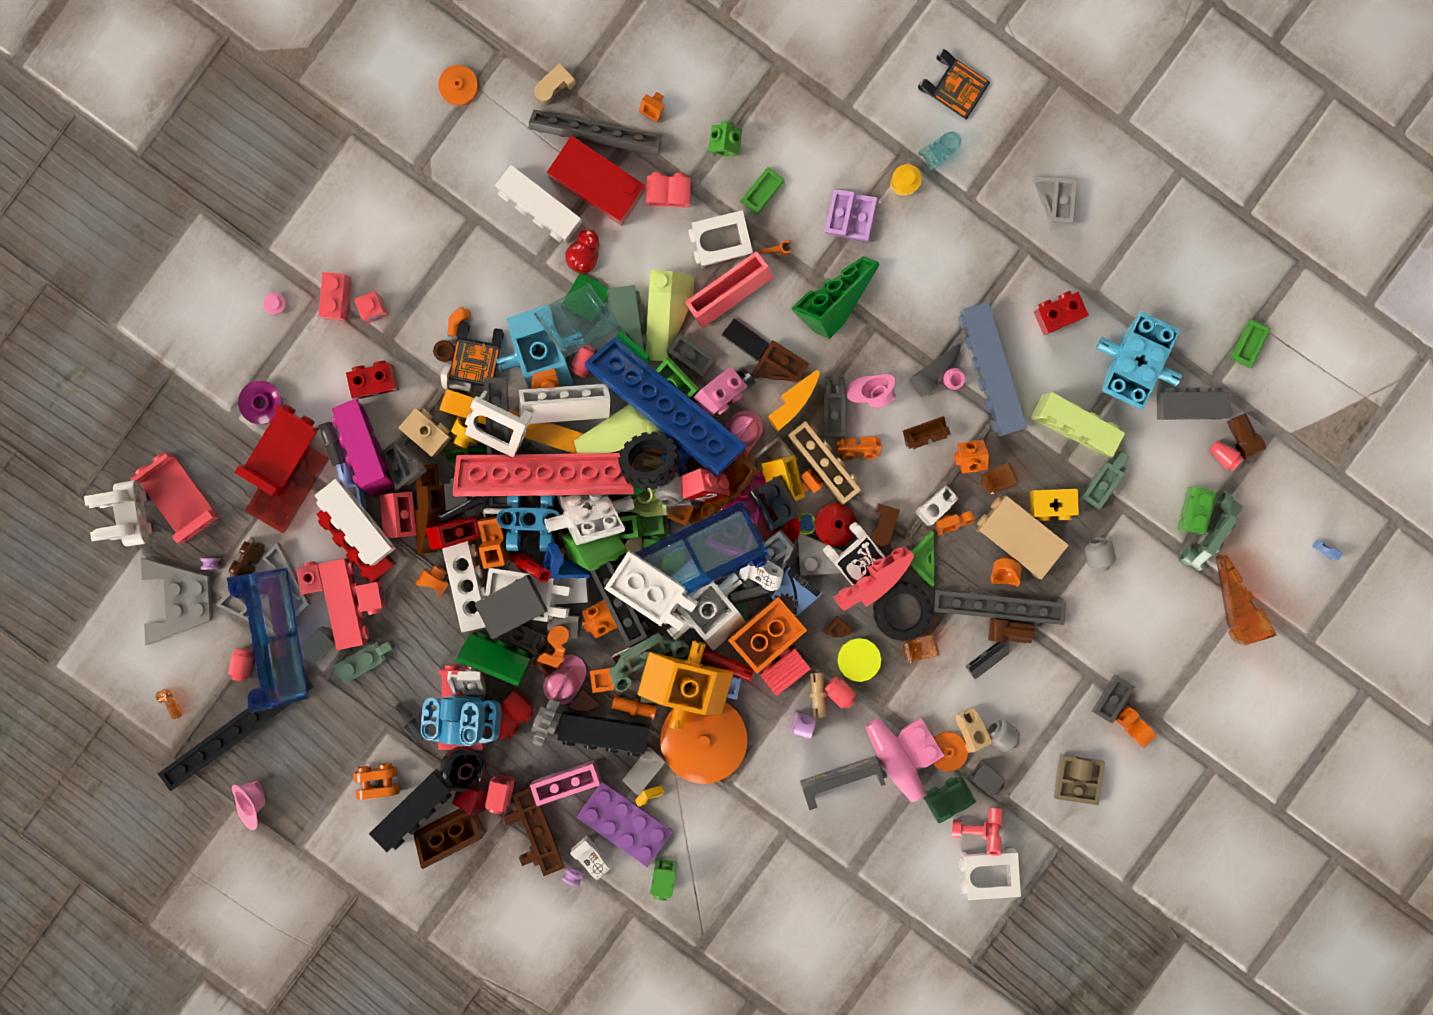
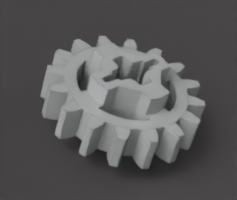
[531,699,561,747]

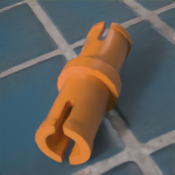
[611,695,657,719]

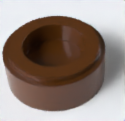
[433,340,455,363]

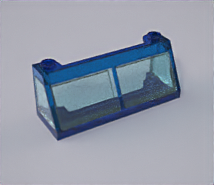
[621,501,772,595]
[226,568,309,712]

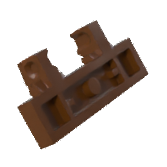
[503,787,565,876]

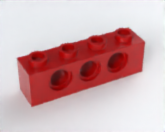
[316,510,397,582]

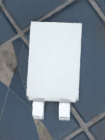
[604,550,698,631]
[485,568,573,622]

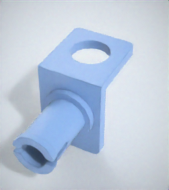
[336,463,367,509]

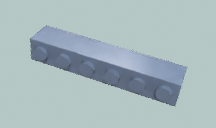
[958,302,1027,437]

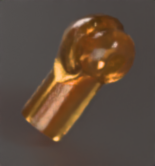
[156,689,182,719]

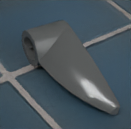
[909,343,961,398]

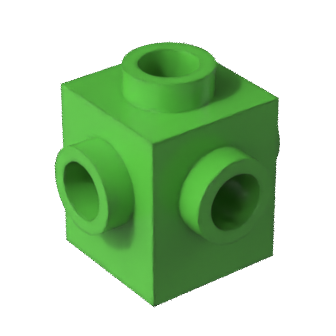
[708,121,742,157]

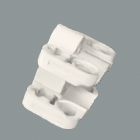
[84,480,153,547]

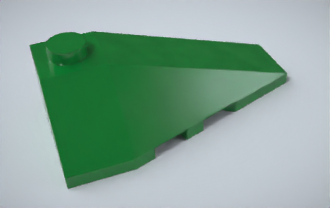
[791,256,880,339]

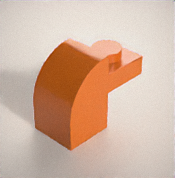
[478,516,510,569]

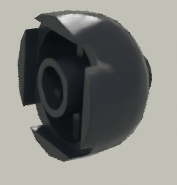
[440,747,486,792]

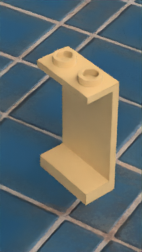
[976,496,1068,580]

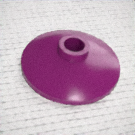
[238,381,282,425]

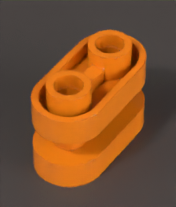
[353,763,400,800]

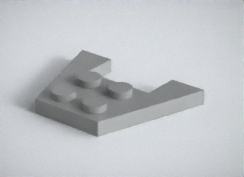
[216,543,311,636]
[141,558,213,645]

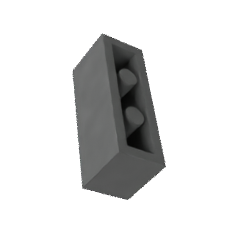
[1157,388,1230,420]

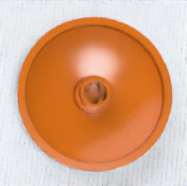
[660,701,747,784]

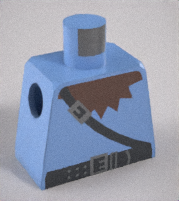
[771,566,822,617]

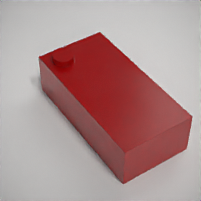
[547,136,646,226]

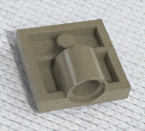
[1054,754,1105,805]

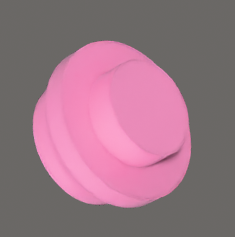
[263,292,286,315]
[943,368,965,390]

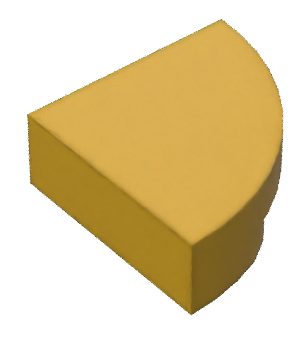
[635,785,664,807]

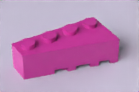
[332,398,395,497]

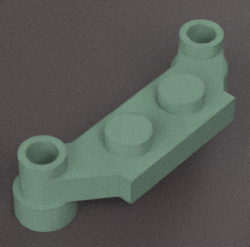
[1179,492,1243,571]
[609,633,690,692]

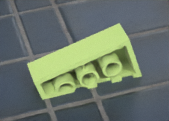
[1030,392,1125,457]

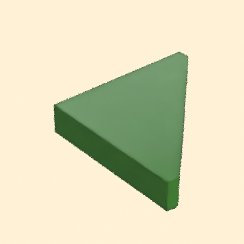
[909,530,935,587]

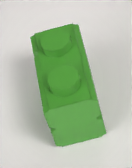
[1177,487,1217,535]
[650,858,677,901]

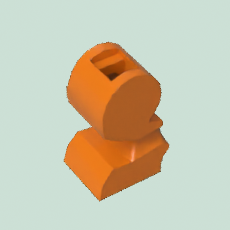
[537,625,570,668]
[1115,705,1157,748]

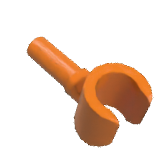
[760,240,792,255]

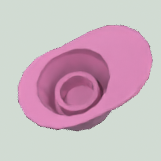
[845,374,896,408]
[725,411,763,459]
[543,654,586,705]
[232,781,266,830]

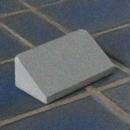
[622,746,666,796]

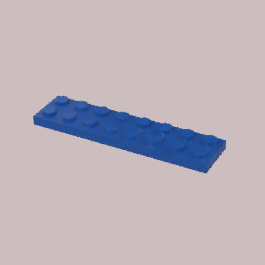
[585,338,747,477]

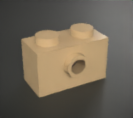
[399,408,452,458]

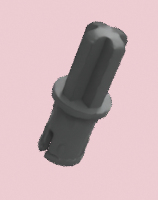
[318,422,344,466]
[389,703,424,743]

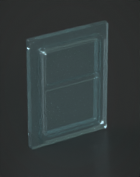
[534,283,619,358]

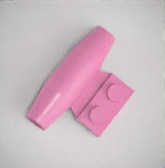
[865,718,944,802]

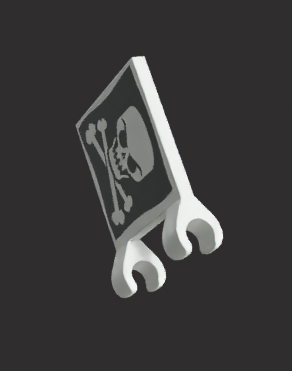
[823,522,885,586]

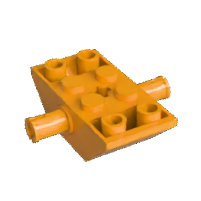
[637,641,734,730]

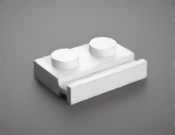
[447,669,486,695]

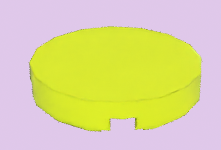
[837,638,881,682]

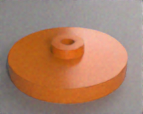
[438,65,478,106]
[932,732,968,772]

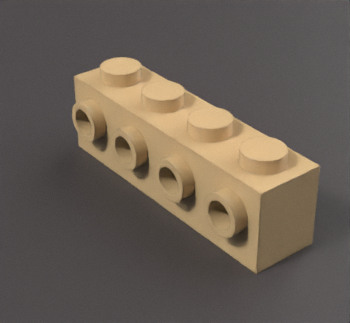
[787,421,861,504]

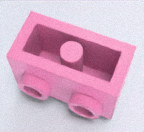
[693,366,748,417]

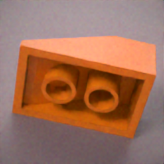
[728,597,807,674]

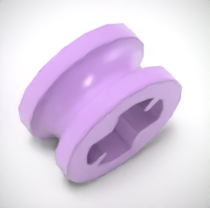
[200,558,221,570]
[562,868,584,887]

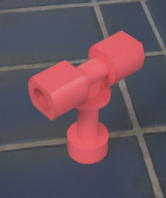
[952,808,1003,856]

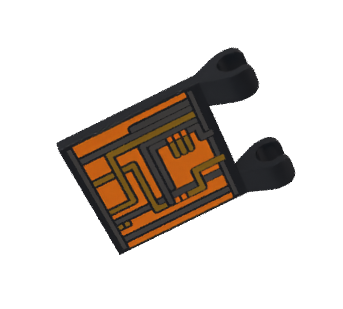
[918,49,990,120]
[448,321,504,386]

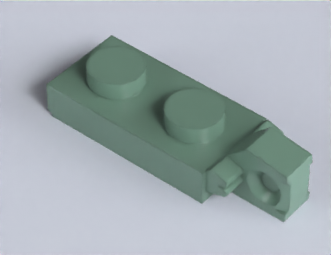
[1080,451,1129,510]
[334,640,395,684]

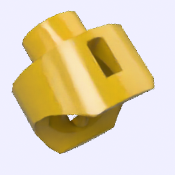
[890,164,922,196]
[451,416,485,449]

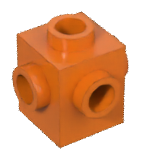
[954,439,989,474]
[581,600,617,639]

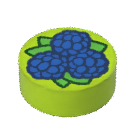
[798,513,815,535]

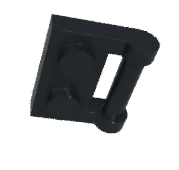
[748,475,802,532]

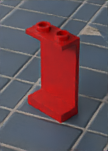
[234,404,319,496]

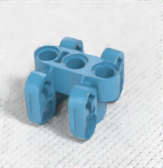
[496,495,562,552]
[421,695,502,746]

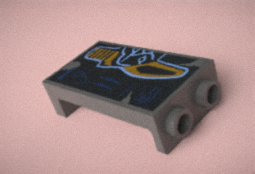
[800,756,887,810]

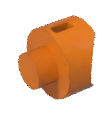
[990,556,1022,587]
[415,565,449,598]

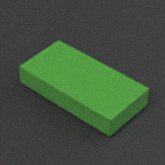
[740,167,785,215]
[1230,319,1271,368]

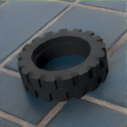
[618,432,680,490]
[873,582,933,641]

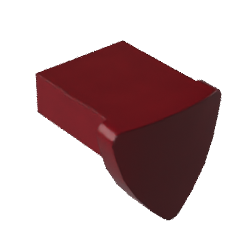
[452,788,487,816]

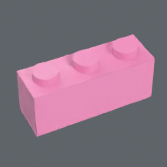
[530,760,602,806]

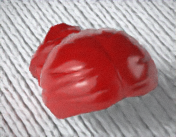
[565,230,599,274]

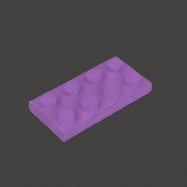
[577,780,673,868]

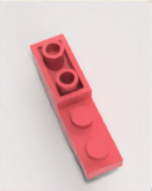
[833,546,914,611]

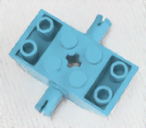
[496,305,584,389]
[1096,311,1182,410]

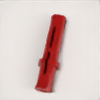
[509,551,551,583]
[701,648,754,682]

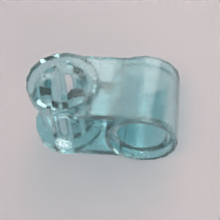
[918,131,961,171]

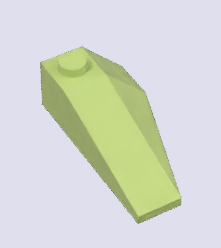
[645,270,695,362]

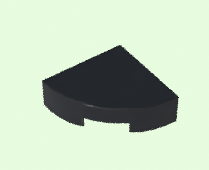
[736,367,756,388]

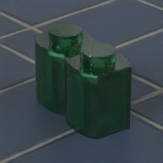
[923,776,976,824]

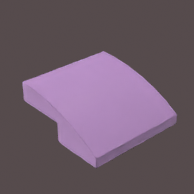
[824,189,879,242]

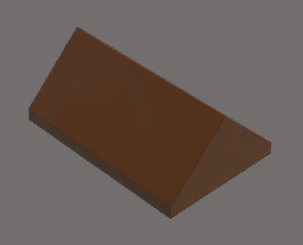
[413,808,487,869]

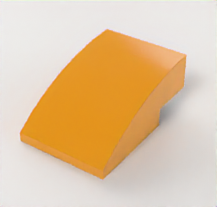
[767,369,820,432]

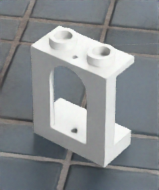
[688,210,753,269]
[465,390,533,457]
[959,848,1021,900]

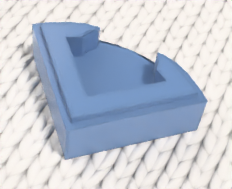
[1312,540,1343,560]

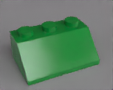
[455,631,533,686]

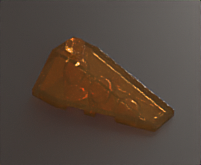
[688,450,758,530]
[1216,555,1277,645]

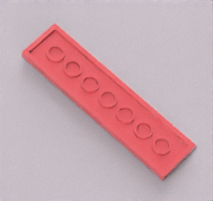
[453,453,635,497]

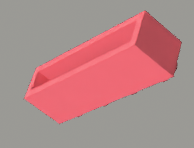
[685,251,774,329]
[318,558,369,650]

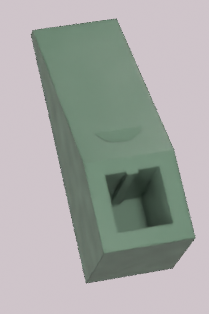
[607,285,646,350]

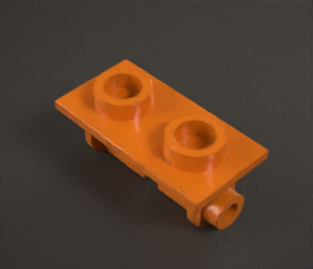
[836,436,882,461]

